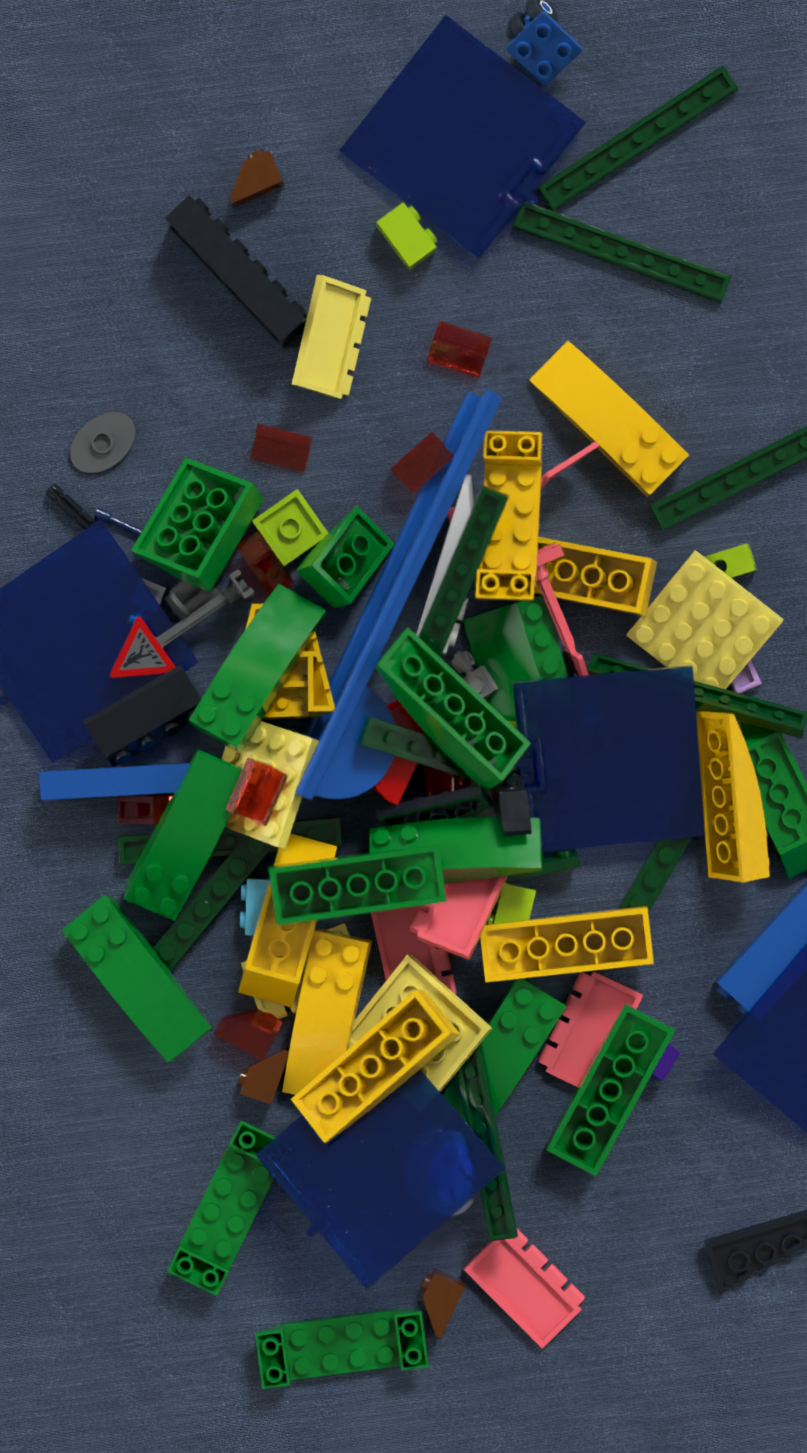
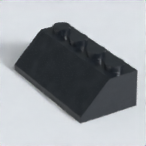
[83,664,202,767]

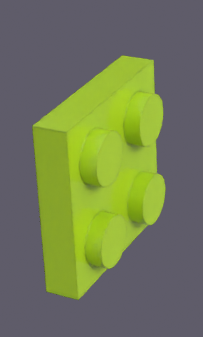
[252,489,328,567]

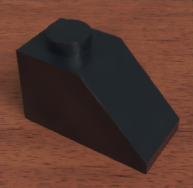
[492,774,532,837]

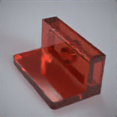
[427,321,492,378]
[251,424,313,472]
[389,432,453,493]
[226,758,288,826]

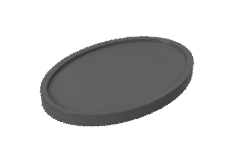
[70,412,136,473]

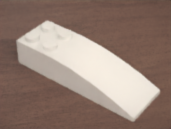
[416,474,474,653]

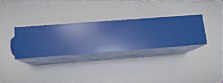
[39,763,190,800]
[715,880,807,1021]

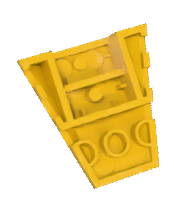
[245,604,335,720]

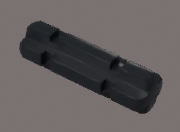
[46,484,93,530]

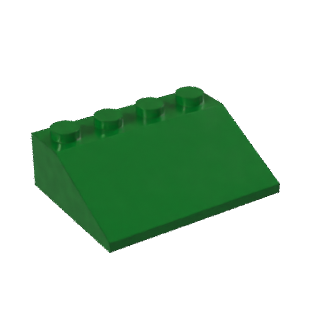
[131,457,264,592]
[462,595,576,721]

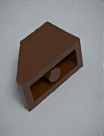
[230,149,284,208]
[237,1047,290,1105]
[420,1268,465,1338]

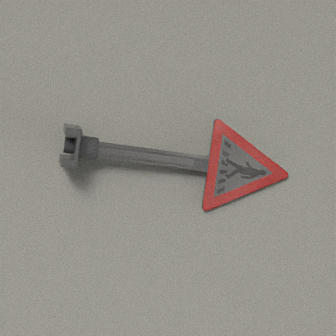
[110,569,255,678]

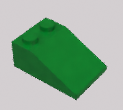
[296,506,395,609]

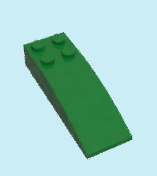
[189,584,327,754]
[375,627,531,791]
[124,750,249,921]
[370,817,542,884]
[268,845,446,925]
[62,895,213,1063]
[429,978,567,1136]
[546,1003,675,1176]

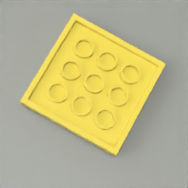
[626,550,783,689]
[221,721,319,849]
[349,954,493,1113]

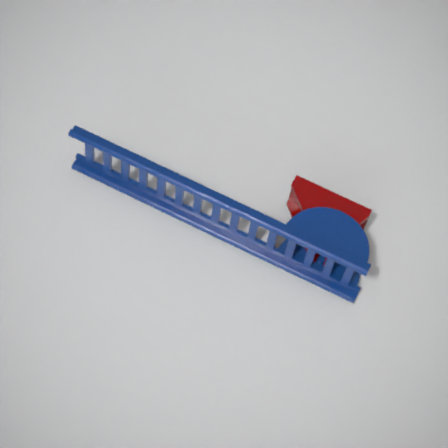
[295,389,503,805]

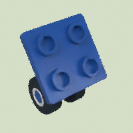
[506,0,583,86]

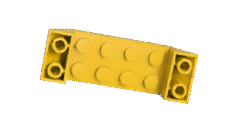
[476,431,542,601]
[238,833,337,1007]

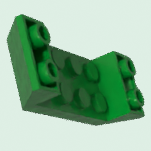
[737,721,807,879]
[167,1120,291,1296]
[255,1309,429,1389]

